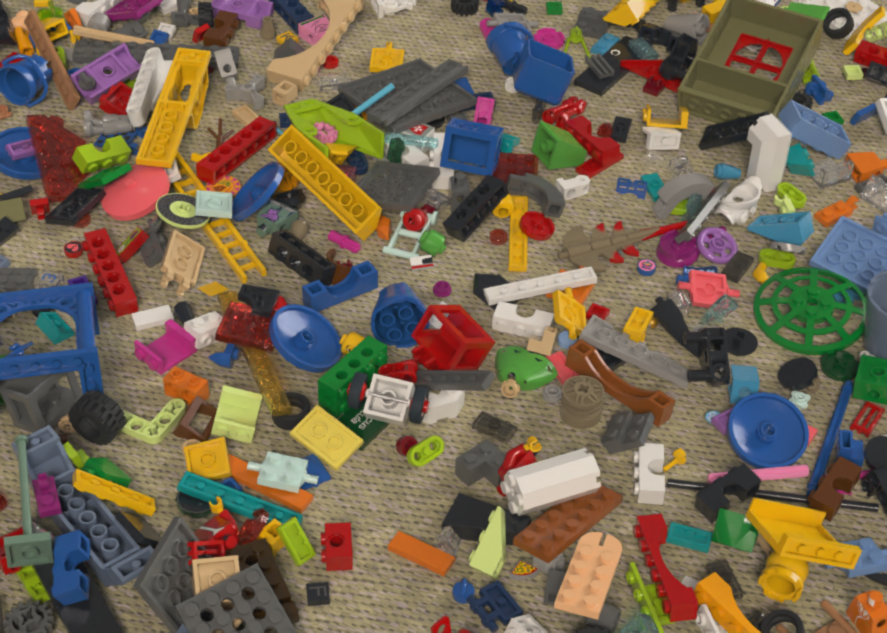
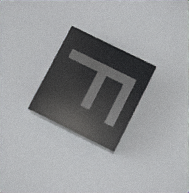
[306,582,330,606]

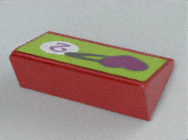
[115,226,150,264]

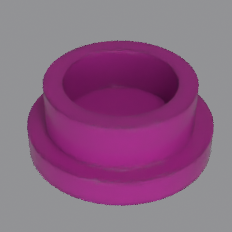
[433,281,452,298]

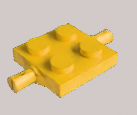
[369,41,404,73]
[552,287,587,340]

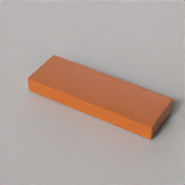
[388,531,455,577]

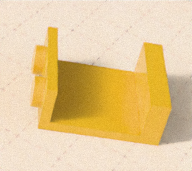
[642,104,689,129]

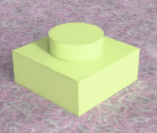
[842,65,864,81]

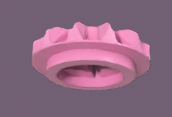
[311,121,338,144]

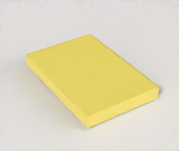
[290,405,364,471]

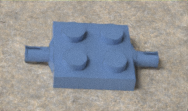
[824,537,887,578]

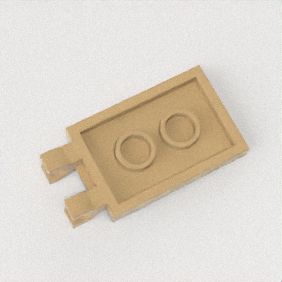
[159,229,206,297]

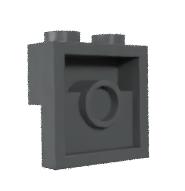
[573,7,612,39]
[0,267,38,293]
[601,411,655,454]

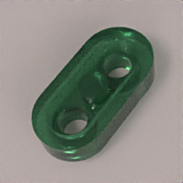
[387,138,405,163]

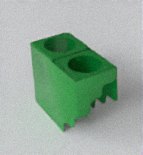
[711,508,759,553]

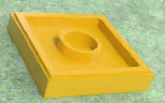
[184,436,232,481]

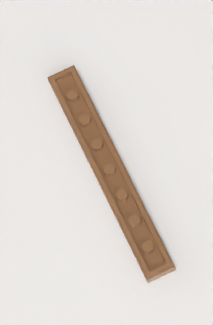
[24,10,81,111]

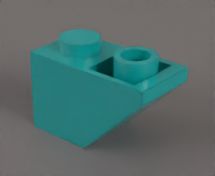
[786,143,815,177]

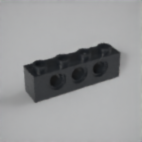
[443,175,509,242]
[267,229,337,286]

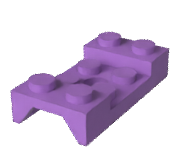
[212,0,274,29]
[70,43,142,105]

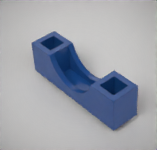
[302,261,378,312]

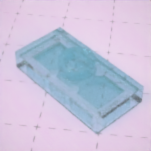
[628,37,659,60]

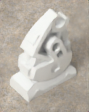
[370,0,416,19]

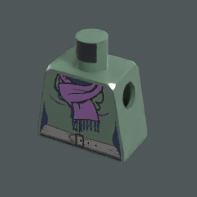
[256,198,299,237]

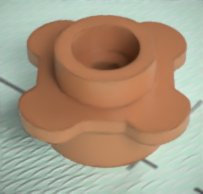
[0,104,12,120]

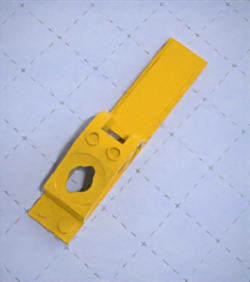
[136,48,211,168]

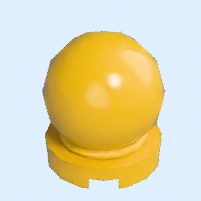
[758,550,809,603]

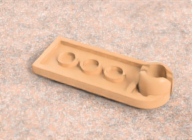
[554,532,622,620]

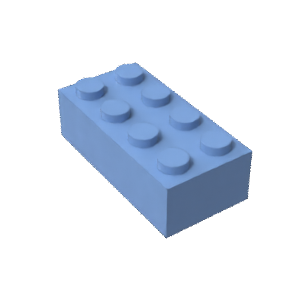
[778,100,852,160]

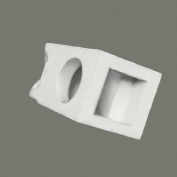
[555,175,590,201]

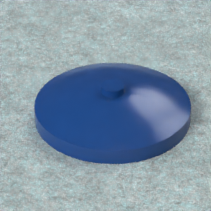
[0,127,62,180]
[232,162,284,222]
[269,304,342,373]
[727,392,809,469]

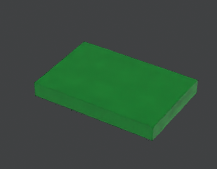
[78,163,132,189]

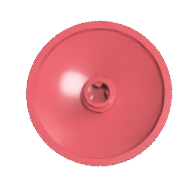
[101,164,170,221]

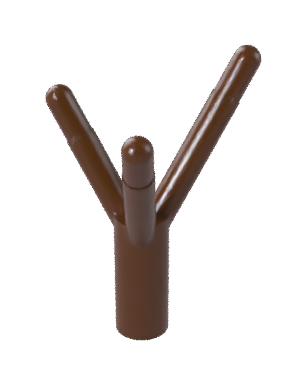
[207,118,234,149]

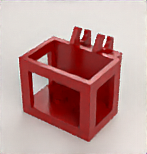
[411,305,495,370]

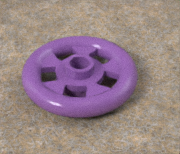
[696,227,738,264]

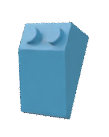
[747,211,814,246]

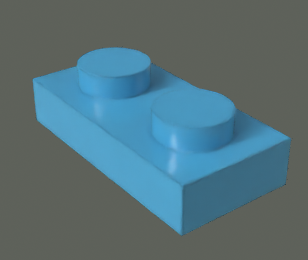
[591,33,620,56]

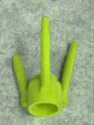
[564,26,591,58]

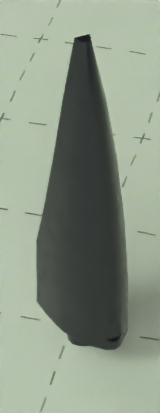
[650,296,699,359]

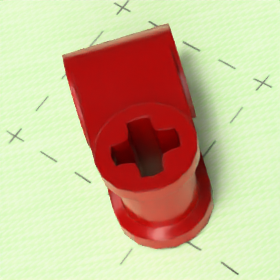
[378,360,418,384]

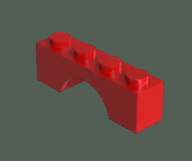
[564,115,620,166]

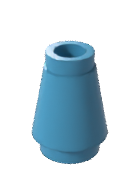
[714,163,741,180]

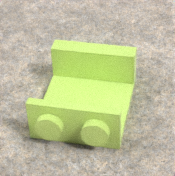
[211,385,263,443]

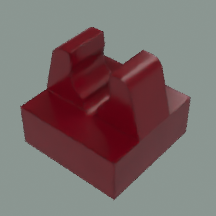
[642,76,665,97]

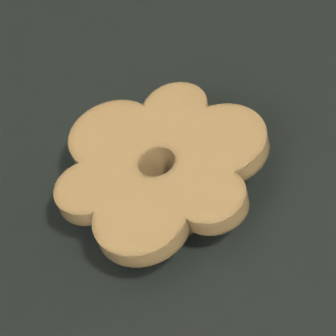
[845,1,863,13]

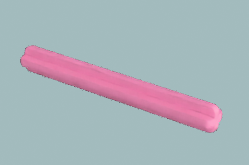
[707,465,809,484]

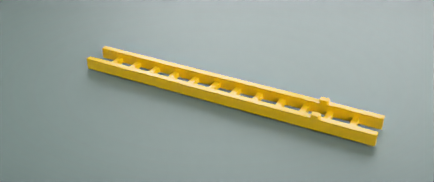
[170,151,267,284]

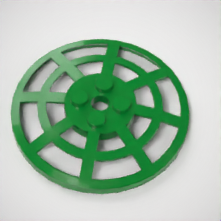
[753,267,866,355]

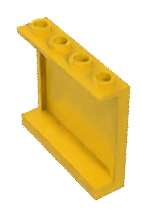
[745,497,862,570]

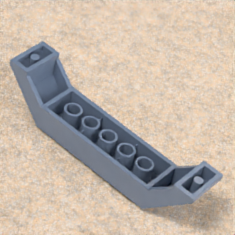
[11,425,154,586]

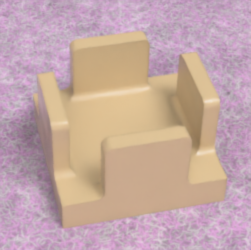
[191,555,243,608]

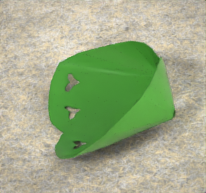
[495,346,558,391]

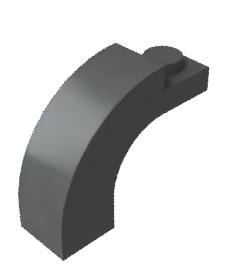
[506,173,565,218]

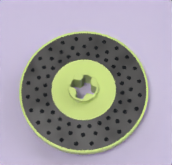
[155,193,210,229]

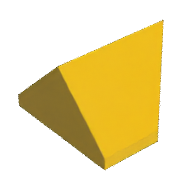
[325,143,358,168]

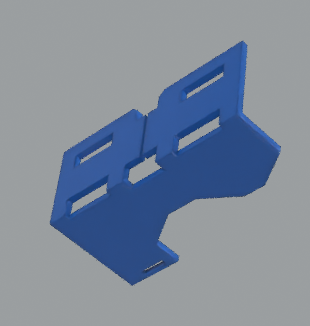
[616,178,647,200]

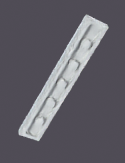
[483,267,597,306]

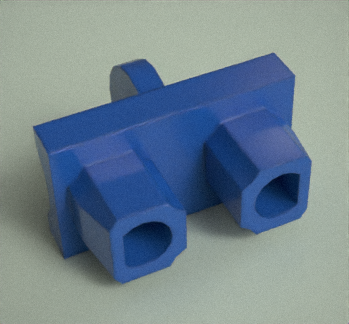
[805,74,834,105]

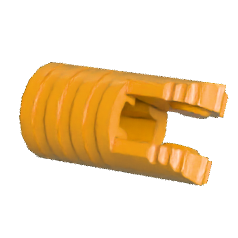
[14,26,34,56]

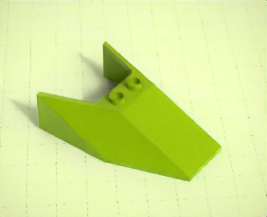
[283,98,385,159]

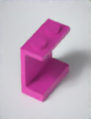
[134,319,197,375]

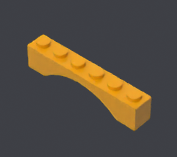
[694,572,761,633]

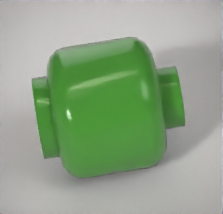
[418,229,446,256]

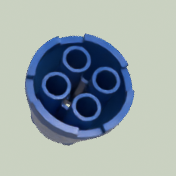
[371,282,430,348]

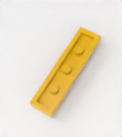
[72,468,156,517]

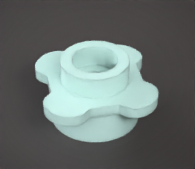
[789,391,811,410]

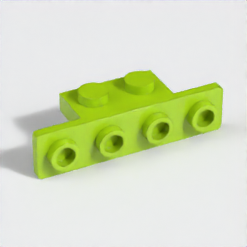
[626,562,675,633]

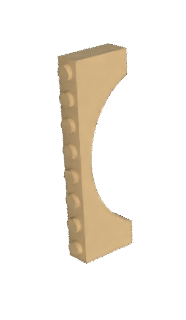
[266,0,362,91]

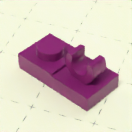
[32,473,62,518]

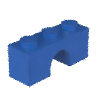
[51,530,90,606]

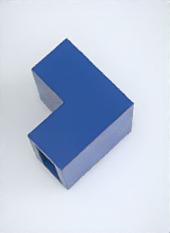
[835,429,864,467]

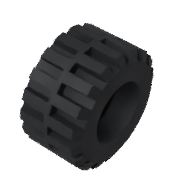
[68,390,126,446]

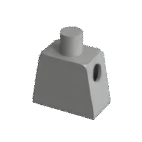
[214,47,238,85]

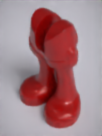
[542,96,587,130]

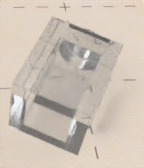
[34,269,65,289]

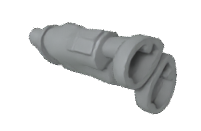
[84,110,143,138]

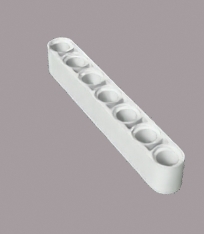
[126,47,165,127]

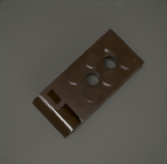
[225,538,299,633]

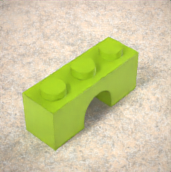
[72,135,131,174]

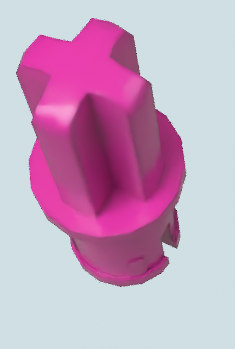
[328,230,361,253]

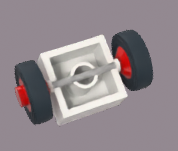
[347,372,430,427]

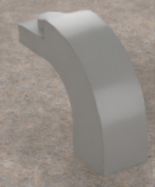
[652,173,715,220]

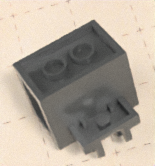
[0,354,83,433]

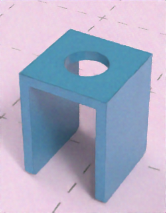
[728,365,760,404]

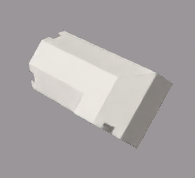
[746,114,792,192]

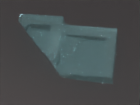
[701,293,738,325]

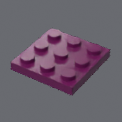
[104,0,163,22]

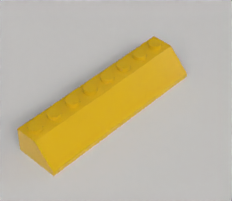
[268,124,382,241]

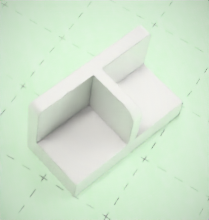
[642,127,681,150]

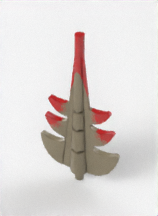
[558,220,688,272]

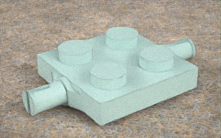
[247,451,319,493]

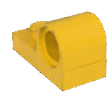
[623,307,654,343]

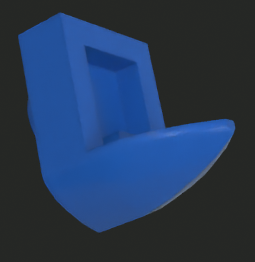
[209,339,240,369]

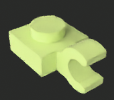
[774,194,795,214]

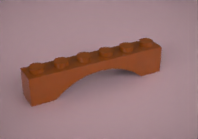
[565,339,675,427]

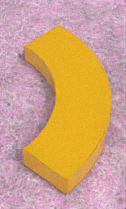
[843,6,885,56]

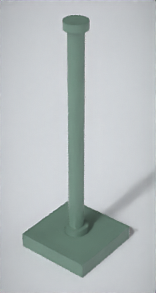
[3,435,54,568]

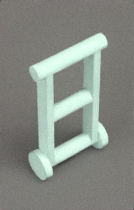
[382,211,439,259]

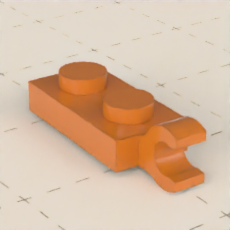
[814,195,859,227]

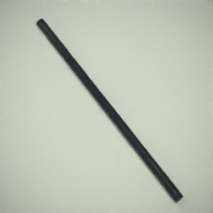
[667,479,879,512]

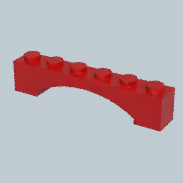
[633,513,698,622]

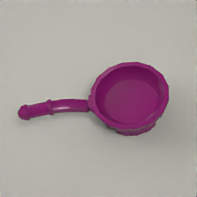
[656,226,727,268]

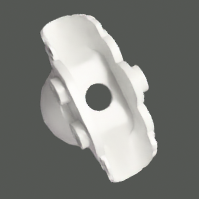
[713,176,762,225]

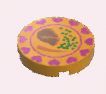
[205,176,241,200]

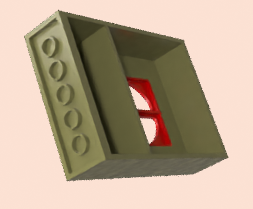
[677,0,824,123]

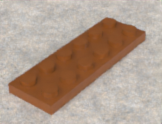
[513,485,623,564]

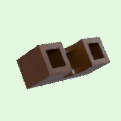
[203,10,240,47]
[807,456,863,522]

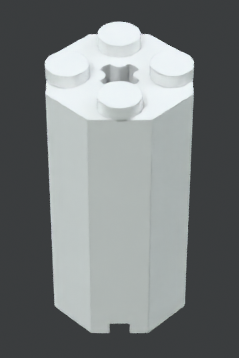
[500,448,601,516]

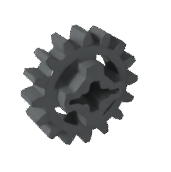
[3,600,55,633]

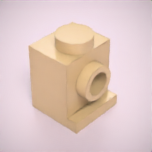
[272,80,298,107]

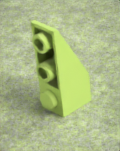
[469,506,506,580]

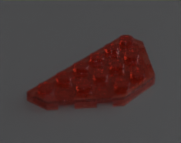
[26,115,91,202]

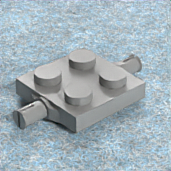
[486,13,539,34]

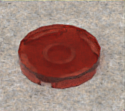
[237,508,269,546]

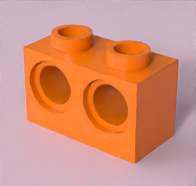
[163,366,210,405]

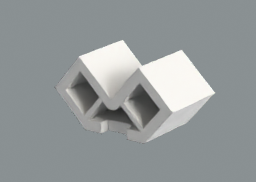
[422,390,465,424]

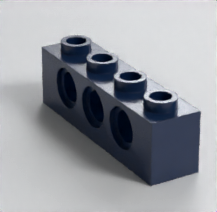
[268,0,314,35]

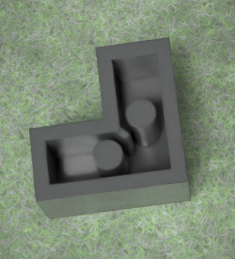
[455,439,505,488]

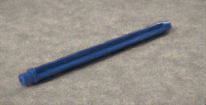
[806,380,854,495]

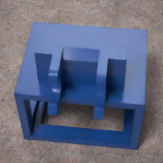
[440,118,504,176]

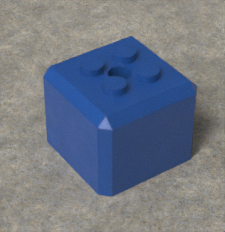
[513,39,575,106]

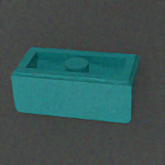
[36,312,75,345]

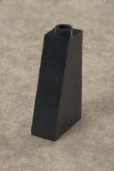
[441,493,530,546]

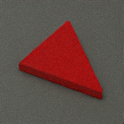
[620,60,683,93]

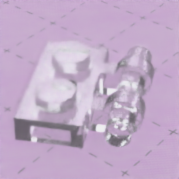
[859,174,887,213]

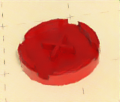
[519,211,555,241]

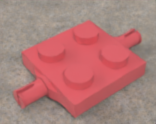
[677,269,740,311]

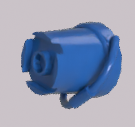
[486,22,534,76]
[0,54,53,108]

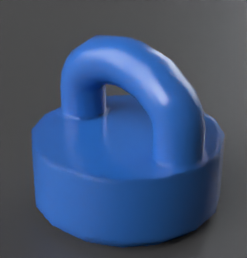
[452,578,475,604]

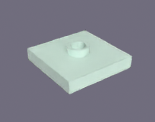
[195,190,232,219]

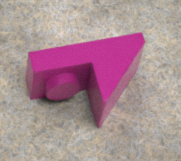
[473,96,495,125]

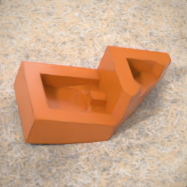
[64,8,83,38]
[376,215,392,240]

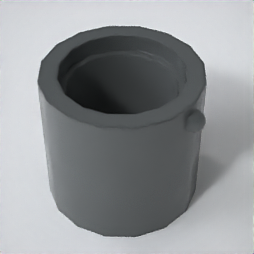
[585,602,622,633]

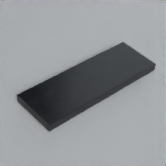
[574,36,653,96]
[32,554,123,633]

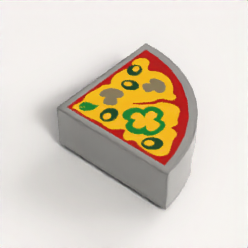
[509,559,539,581]

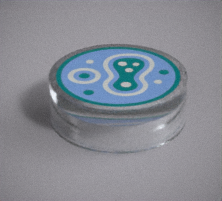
[703,410,721,430]

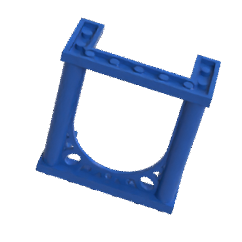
[0,282,104,414]

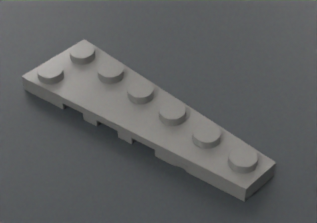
[579,314,690,389]

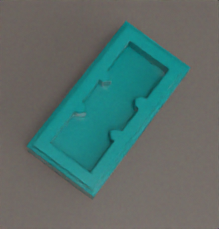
[640,173,664,202]
[666,522,713,553]

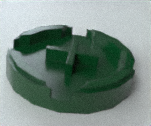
[820,350,859,382]

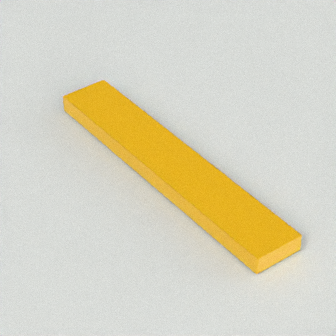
[508,195,528,272]

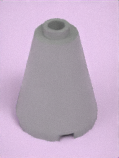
[664,13,710,45]

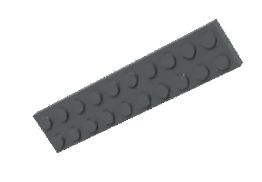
[72,39,239,69]

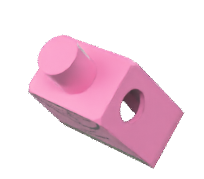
[298,14,330,45]

